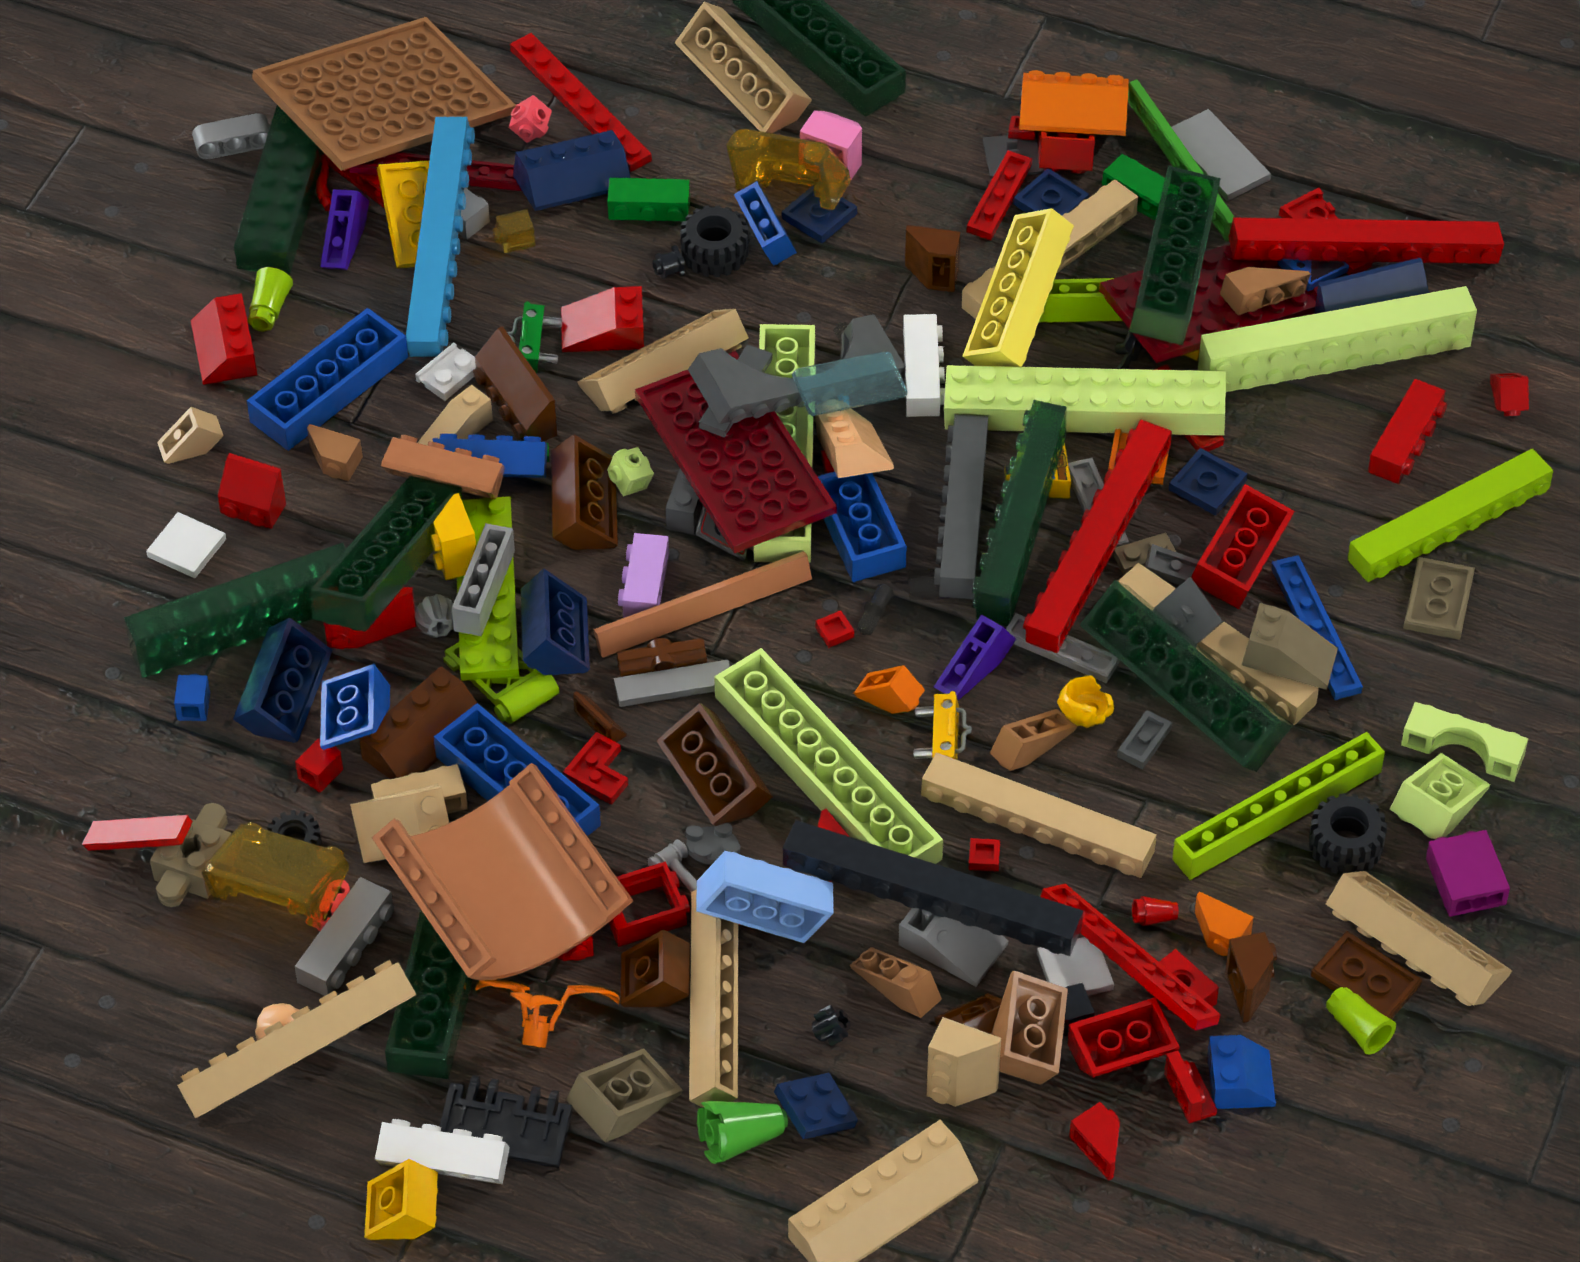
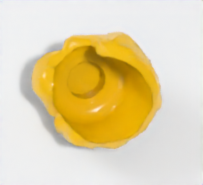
[1057,675,1114,728]

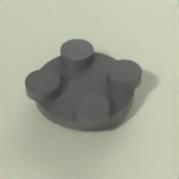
[685,823,741,865]

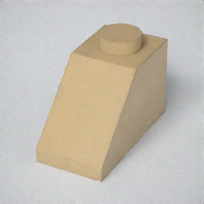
[157,407,224,464]

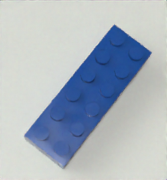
[246,308,408,451]
[434,703,601,836]

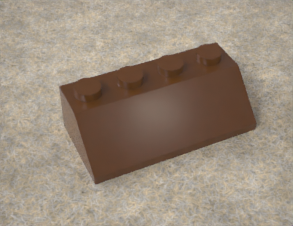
[473,326,557,442]
[551,434,618,550]
[359,666,477,780]
[656,703,773,826]

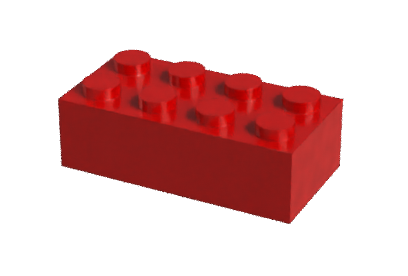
[1191,484,1295,609]

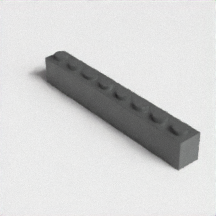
[934,414,988,599]

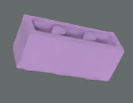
[618,533,669,618]

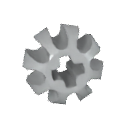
[415,594,453,638]

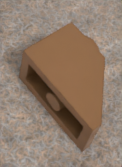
[307,424,363,481]

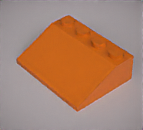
[1019,70,1129,136]

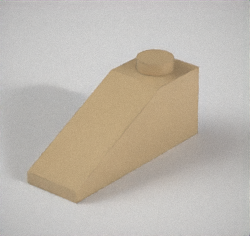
[418,385,493,446]

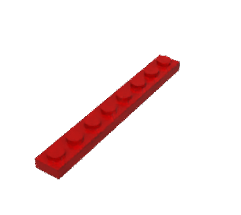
[510,33,652,173]
[1040,883,1221,1030]

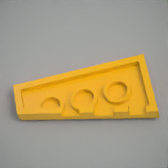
[377,161,429,268]

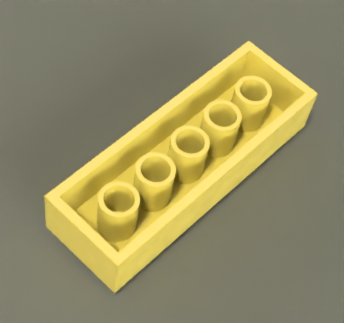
[962,208,1074,367]

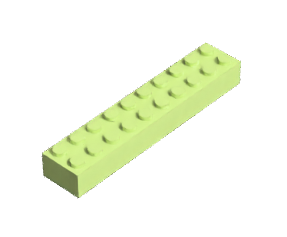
[1198,286,1477,392]
[754,324,815,563]
[944,365,1226,436]
[714,648,943,864]

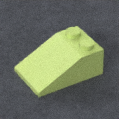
[1389,753,1491,839]

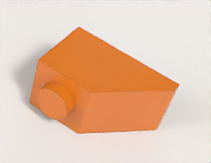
[853,665,925,714]
[1195,891,1254,956]

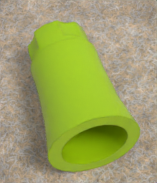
[248,267,293,332]
[1326,987,1396,1055]

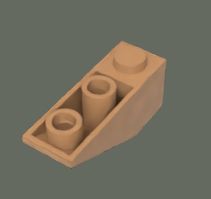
[1220,267,1310,315]
[850,947,942,1018]

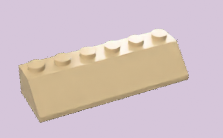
[675,2,812,136]
[578,309,749,414]
[1326,871,1512,1006]
[788,1120,978,1262]

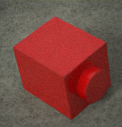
[295,738,343,793]

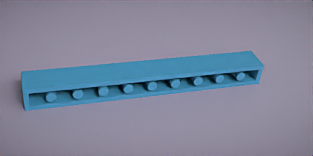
[406,117,475,357]

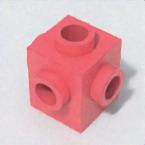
[508,95,552,143]

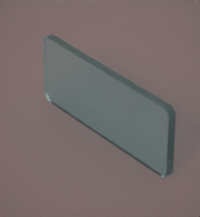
[792,351,907,416]

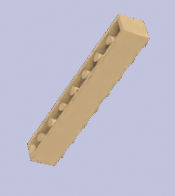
[962,180,1138,319]
[1115,563,1319,725]
[921,752,1157,878]
[689,889,738,1108]
[177,960,416,1118]

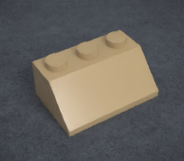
[927,1017,1001,1107]

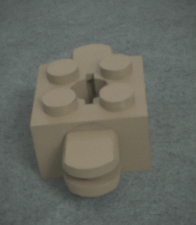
[150,803,235,907]

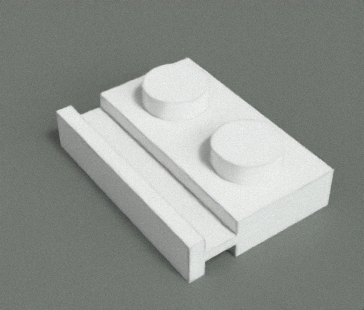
[415,342,476,401]

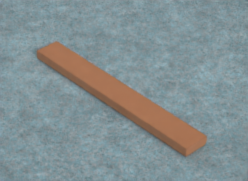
[594,551,812,658]

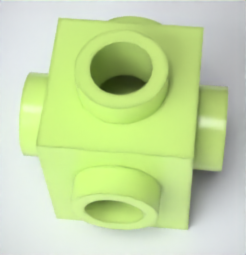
[607,447,654,497]

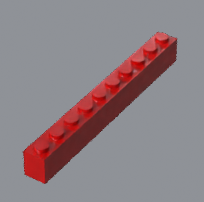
[1229,217,1504,264]
[1023,420,1172,653]

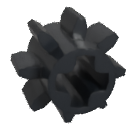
[812,1005,850,1046]

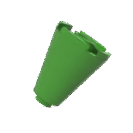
[697,1101,788,1164]

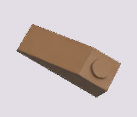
[990,709,1077,771]

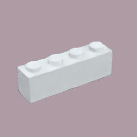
[903,314,945,417]
[375,1119,510,1185]

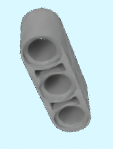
[192,113,273,159]

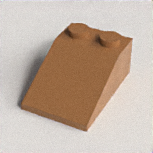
[991,971,1068,1085]

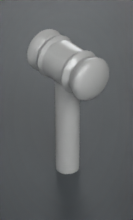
[648,839,697,892]

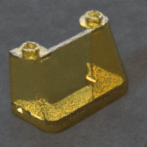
[726,129,851,210]
[202,822,350,929]

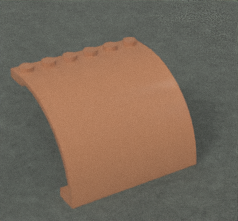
[372,763,633,980]

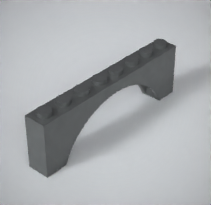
[688,314,906,424]

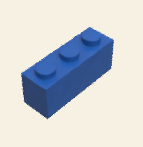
[734,181,797,266]

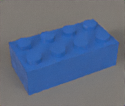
[818,471,907,582]

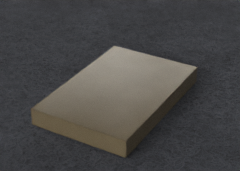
[1403,557,1475,640]

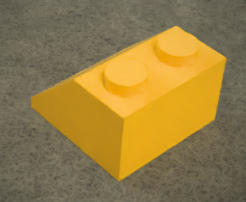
[431,493,476,580]
[364,1159,438,1240]

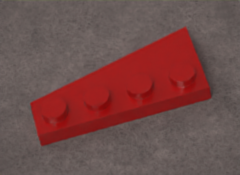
[1278,187,1372,275]

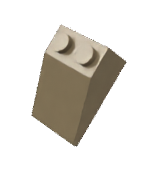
[1242,603,1338,690]
[566,1048,683,1143]

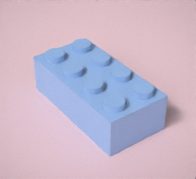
[696,851,834,943]

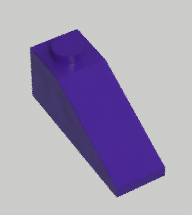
[320,189,369,270]
[934,614,1016,700]

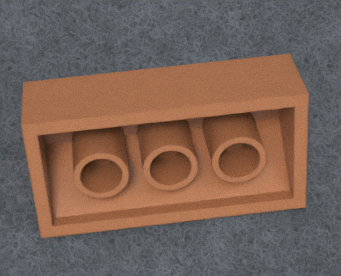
[381,435,505,499]

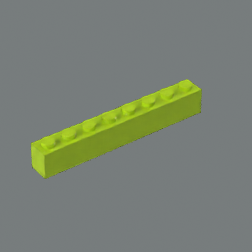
[1347,448,1553,582]
[1172,732,1385,880]

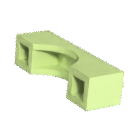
[1401,702,1528,782]

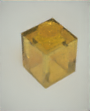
[493,209,535,254]

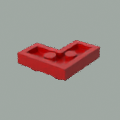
[562,732,629,805]

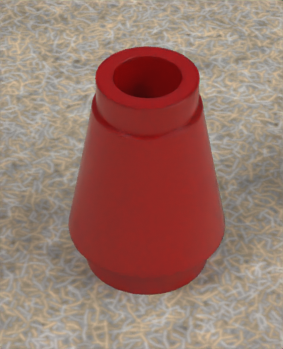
[1132,896,1179,926]

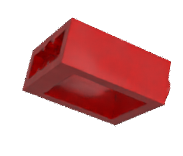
[608,861,690,947]

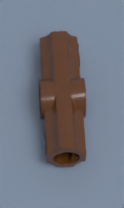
[616,638,707,677]

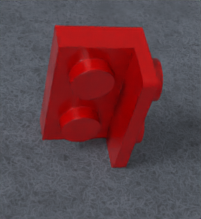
[1164,1050,1217,1124]

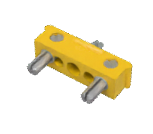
[913,691,972,760]

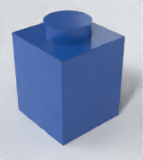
[174,674,210,721]

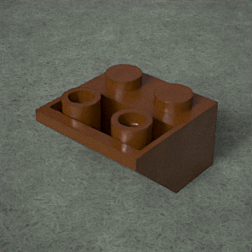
[905,225,961,292]

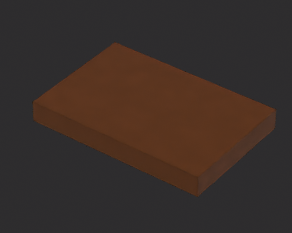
[1311,931,1422,1019]

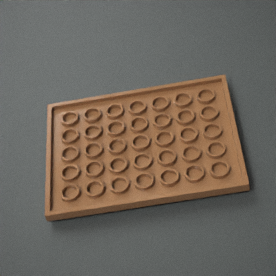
[252,17,516,171]

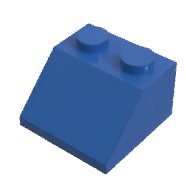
[1207,1035,1276,1109]

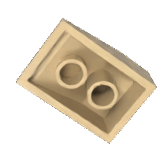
[350,784,449,863]

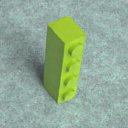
[1038,278,1122,323]

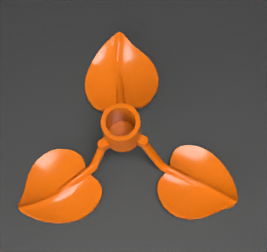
[475,979,620,1048]

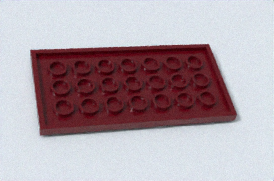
[1098,244,1318,363]
[635,351,837,554]

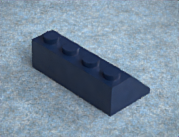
[513,130,631,211]
[1314,258,1429,314]
[521,568,590,675]
[233,618,333,743]

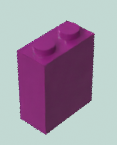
[1426,830,1510,917]

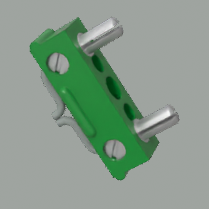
[507,301,562,373]

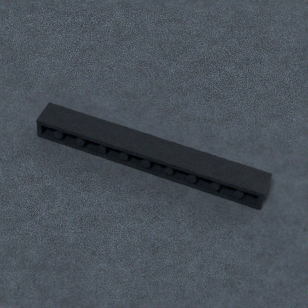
[783,820,1083,956]

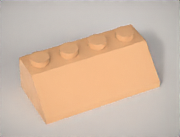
[814,400,894,478]

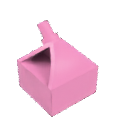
[800,110,862,186]

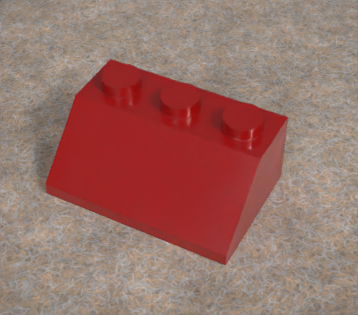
[191,293,257,385]
[1068,997,1180,1078]

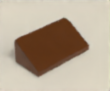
[573,691,627,742]

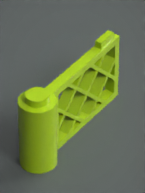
[443,642,560,724]

